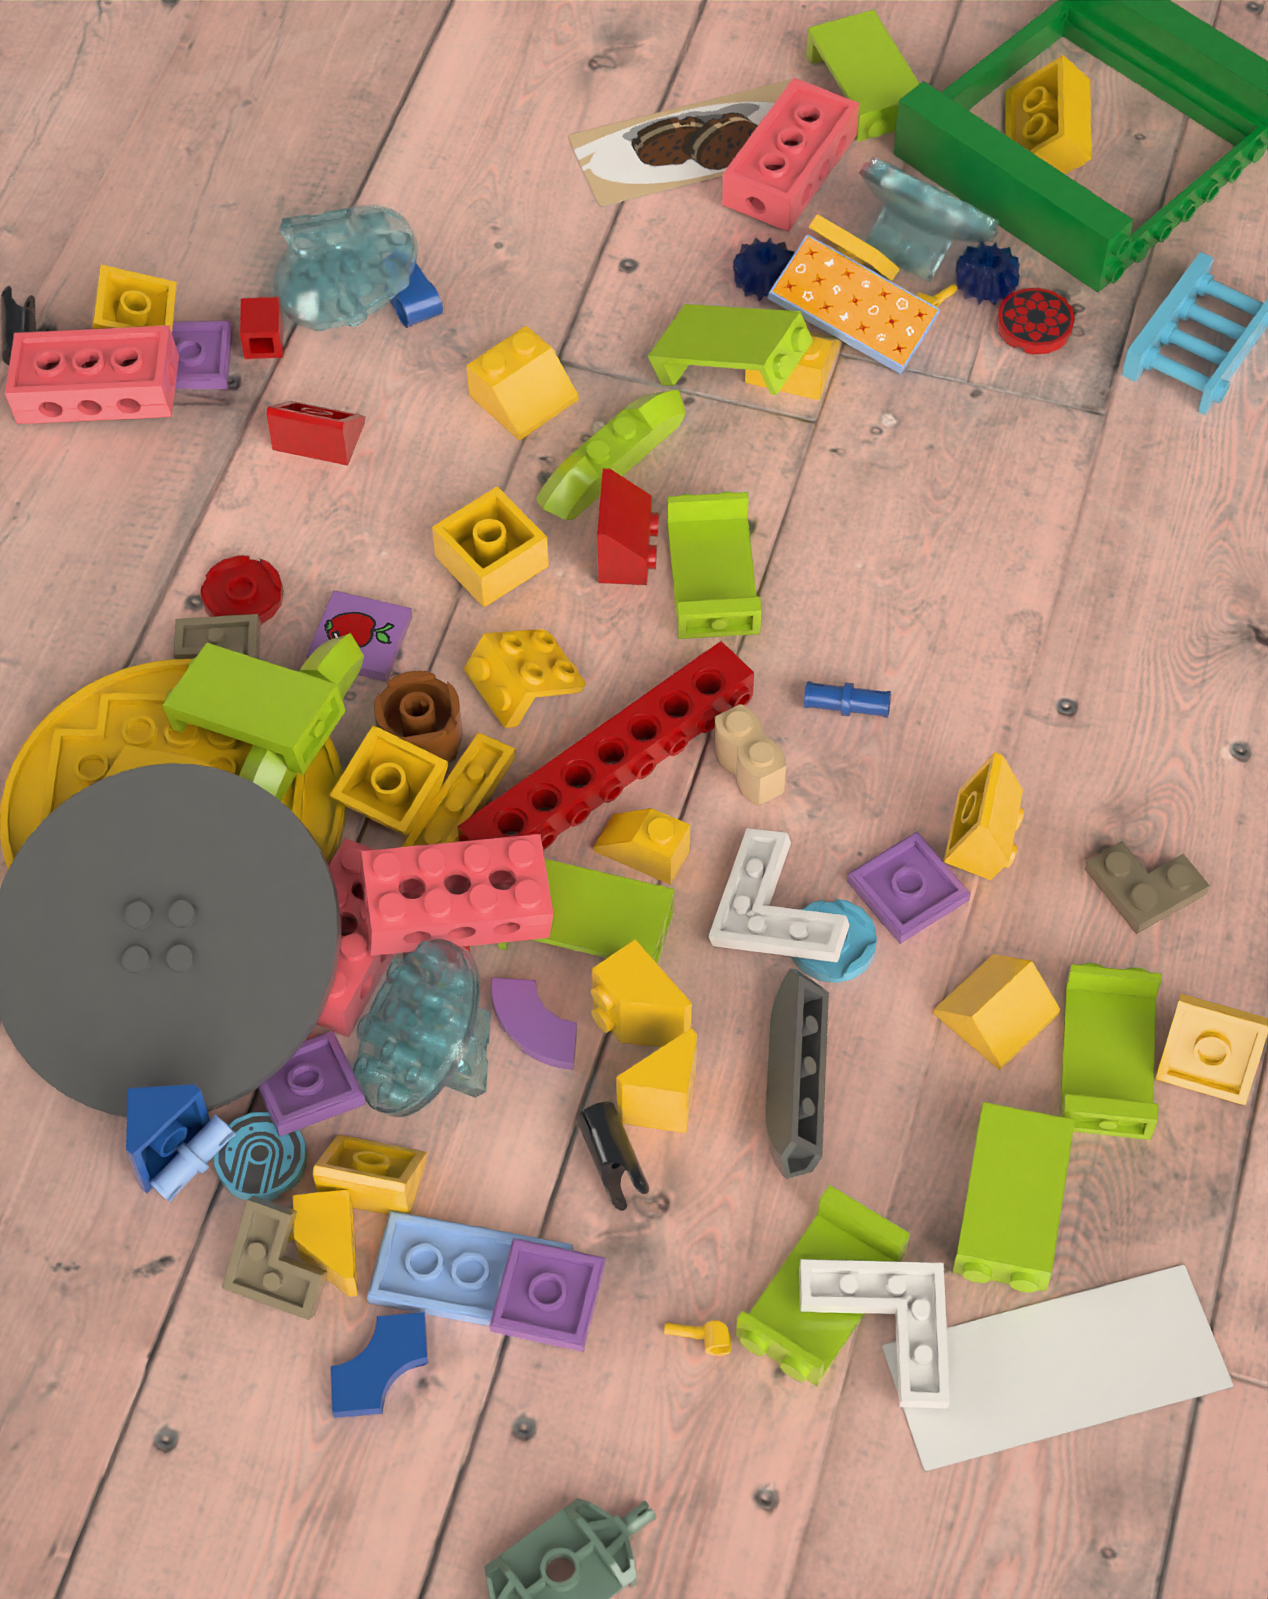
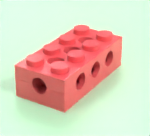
[722,77,859,232]
[5,326,179,424]
[360,834,553,956]
[316,838,395,1038]

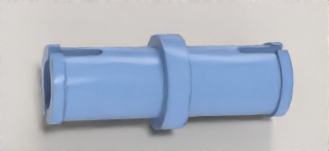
[149,1114,237,1202]

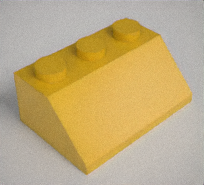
[1005,55,1092,175]

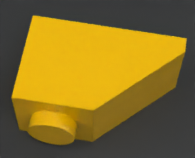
[593,808,690,885]
[288,1190,358,1297]

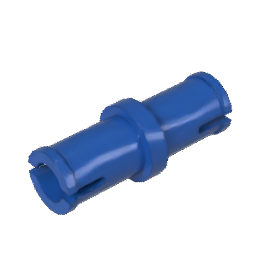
[804,681,891,718]

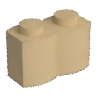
[714,704,786,806]

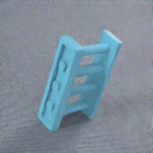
[1122,252,1268,415]

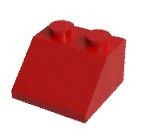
[597,468,659,585]

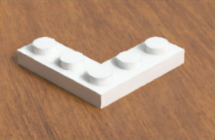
[708,828,849,963]
[799,1259,950,1408]

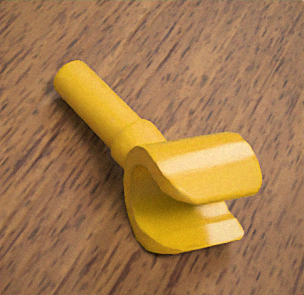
[916,283,958,308]
[664,1320,731,1355]

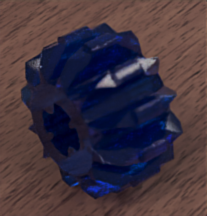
[733,237,794,302]
[955,241,1020,306]

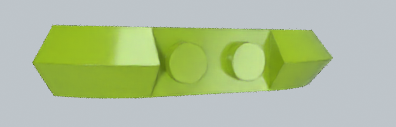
[536,390,686,520]
[239,633,364,801]

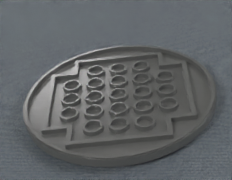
[0,763,341,1118]

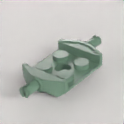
[484,1498,656,1599]

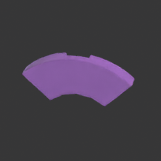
[491,977,577,1070]

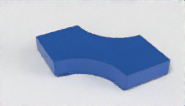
[331,1312,428,1418]

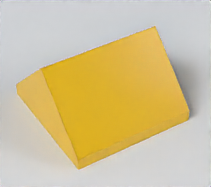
[92,264,177,333]
[329,725,448,836]
[933,954,1060,1070]
[616,1028,697,1133]
[313,1134,427,1215]

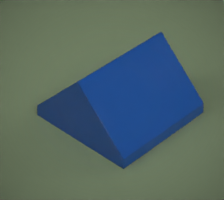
[126,1084,210,1193]

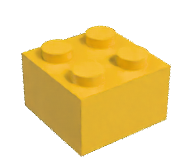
[432,486,549,608]

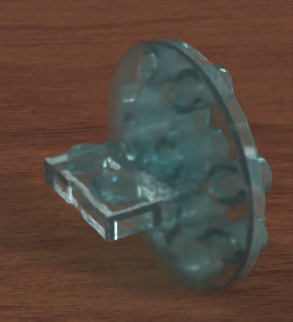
[858,156,999,282]
[273,205,418,331]
[353,939,491,1117]

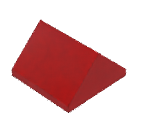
[266,401,366,466]

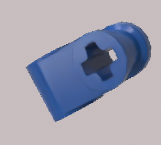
[383,253,443,328]

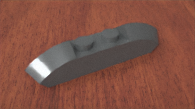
[766,968,829,1179]

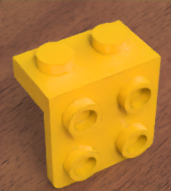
[463,629,586,728]

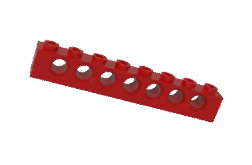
[457,641,754,850]

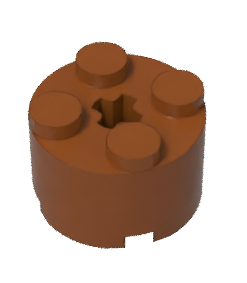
[374,671,463,762]

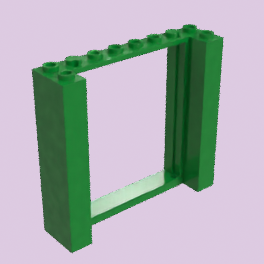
[893,0,1268,293]

